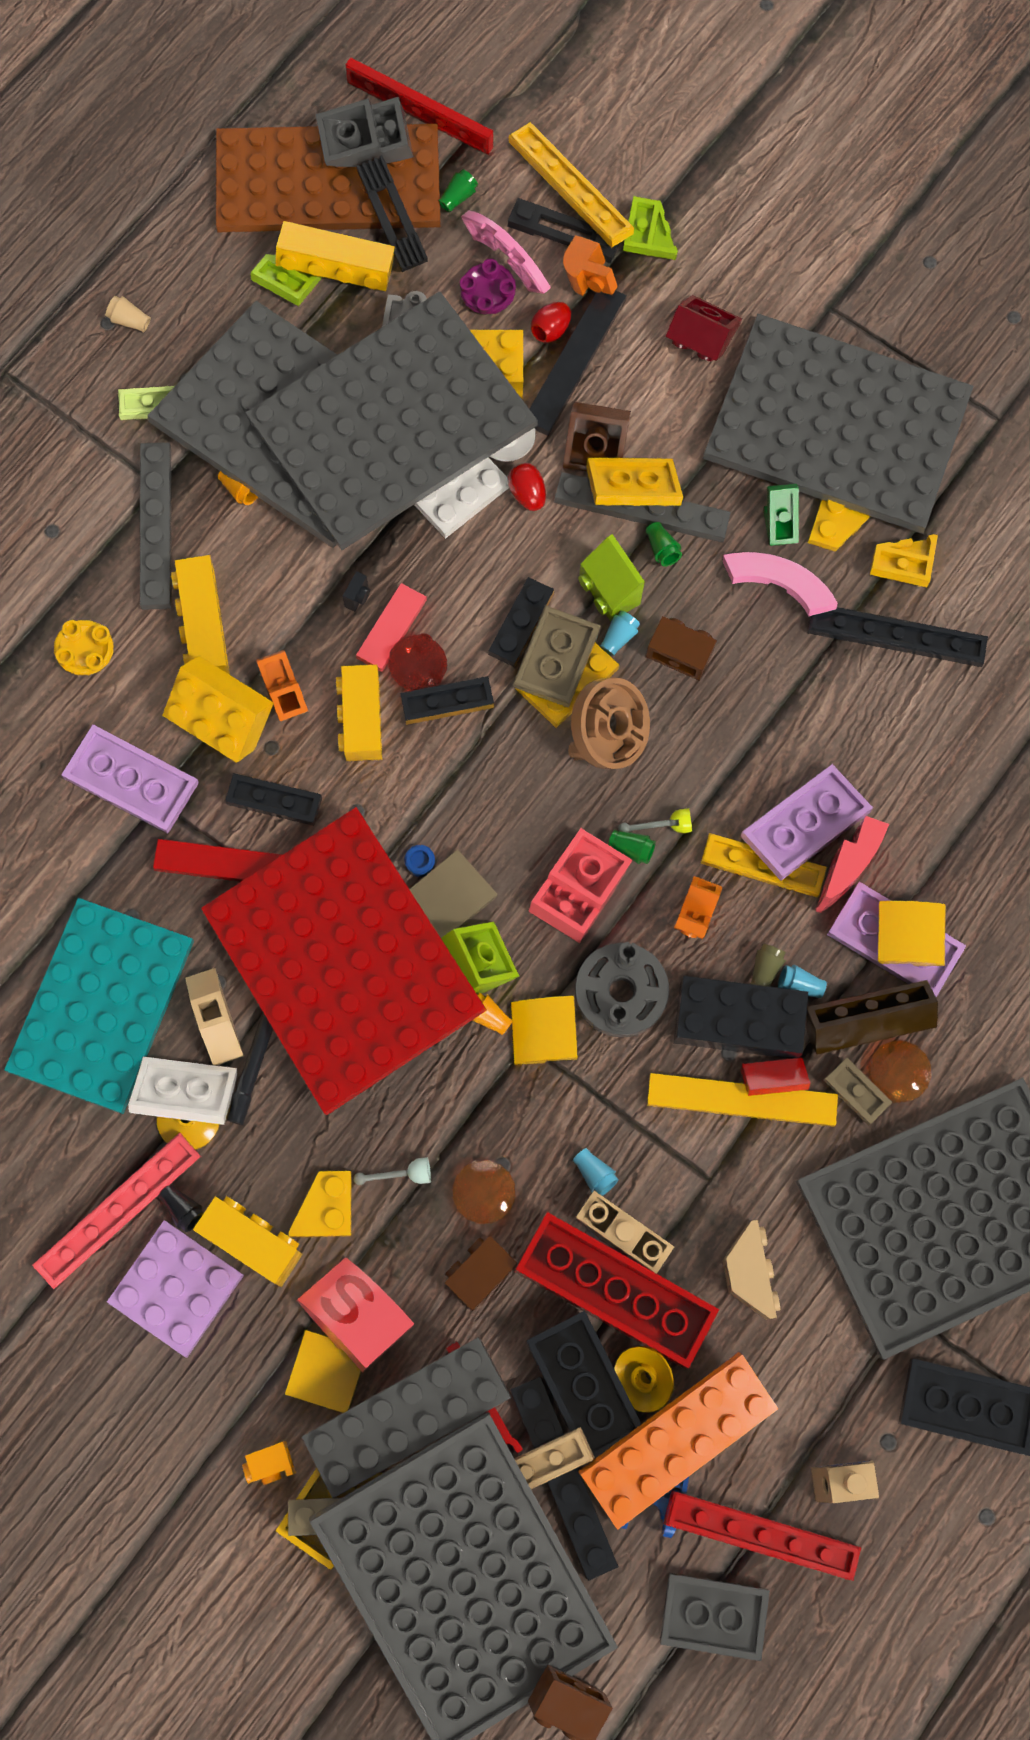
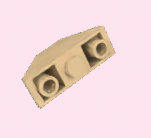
[185,968,244,1066]
[576,1191,674,1274]
[722,1220,780,1320]

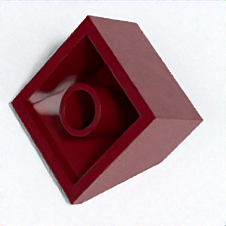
[665,295,743,361]

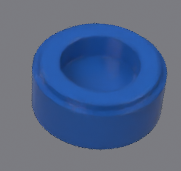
[404,845,435,877]

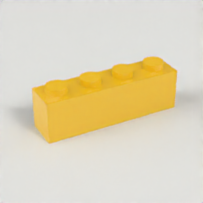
[275,221,395,291]
[171,555,230,675]

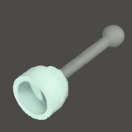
[354,1157,431,1185]

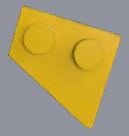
[808,500,871,552]
[870,534,938,588]
[289,1171,352,1238]

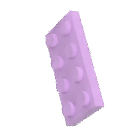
[61,725,199,834]
[741,764,873,881]
[827,882,966,997]

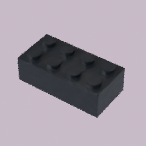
[673,976,808,1059]
[526,1311,641,1464]

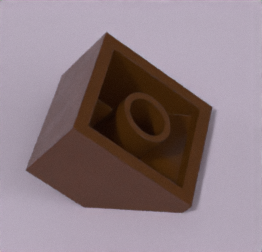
[563,402,631,472]

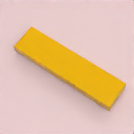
[700,833,827,898]

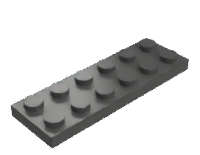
[302,1337,511,1499]

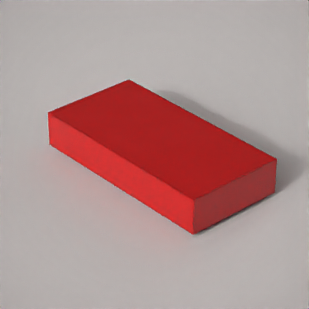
[740,1058,811,1096]

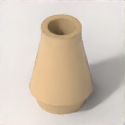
[105,296,151,333]

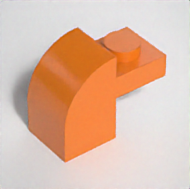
[563,235,618,296]
[256,650,308,722]
[674,876,722,939]

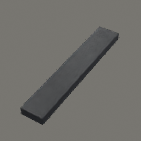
[529,290,627,436]
[807,607,988,667]

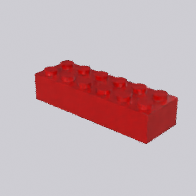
[515,1212,720,1369]

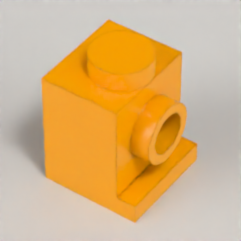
[242,1441,296,1485]

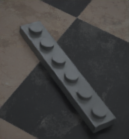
[140,442,171,610]
[554,472,731,543]

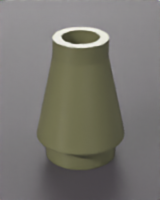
[750,944,786,987]

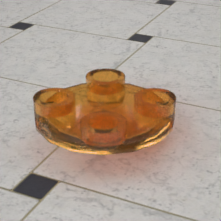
[868,1041,932,1103]
[453,1160,516,1225]

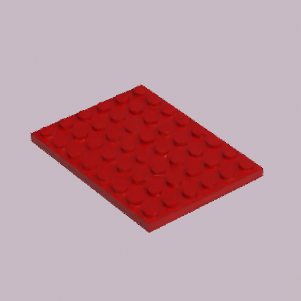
[201,807,487,1115]

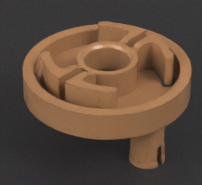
[568,678,650,769]

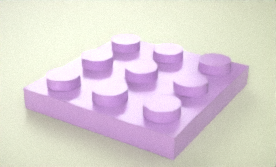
[107,1220,244,1358]

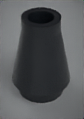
[158,1185,204,1232]

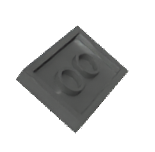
[660,1573,770,1661]

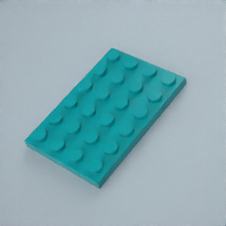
[4,898,194,1114]

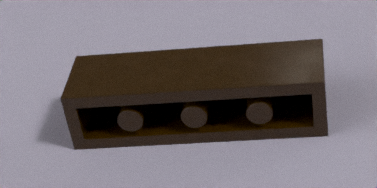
[807,980,938,1055]

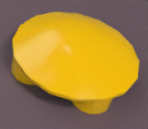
[54,620,114,675]

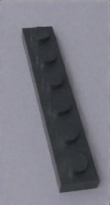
[510,1377,619,1581]

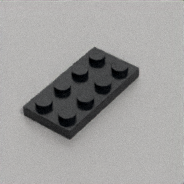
[898,1358,1030,1456]

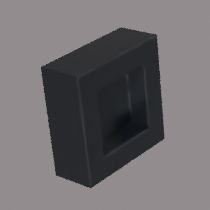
[343,571,370,612]

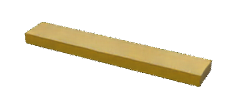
[509,122,634,248]
[647,1073,838,1127]

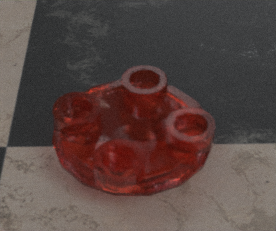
[388,633,448,691]

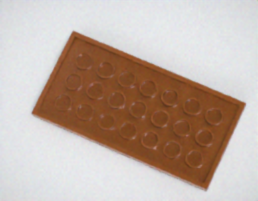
[216,124,441,232]

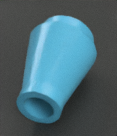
[600,610,640,656]
[778,965,827,999]
[573,1148,619,1196]

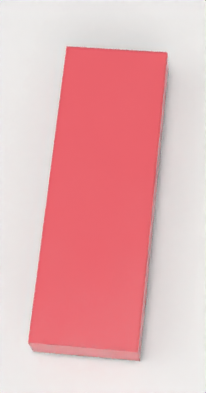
[356,583,427,672]

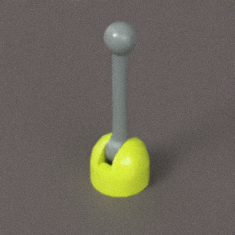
[618,808,692,833]

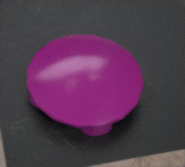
[460,259,516,315]

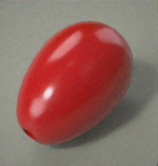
[531,302,571,343]
[508,463,546,511]

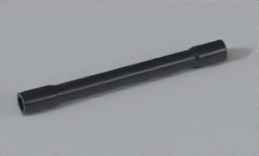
[226,1011,273,1125]

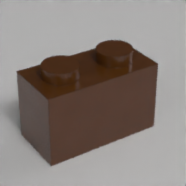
[646,616,717,681]
[445,1236,518,1312]
[528,1665,613,1740]

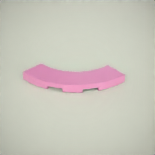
[461,210,551,294]
[723,552,838,616]

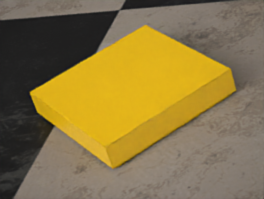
[285,1330,361,1413]

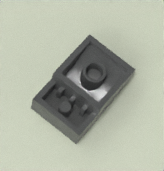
[316,97,414,167]

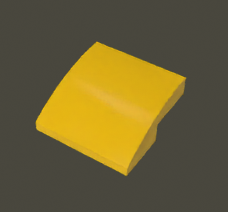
[878,901,946,966]
[511,996,578,1065]

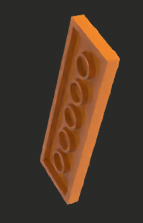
[578,1352,778,1530]

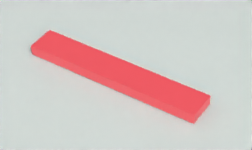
[32,1133,202,1289]

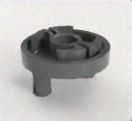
[575,942,669,1037]

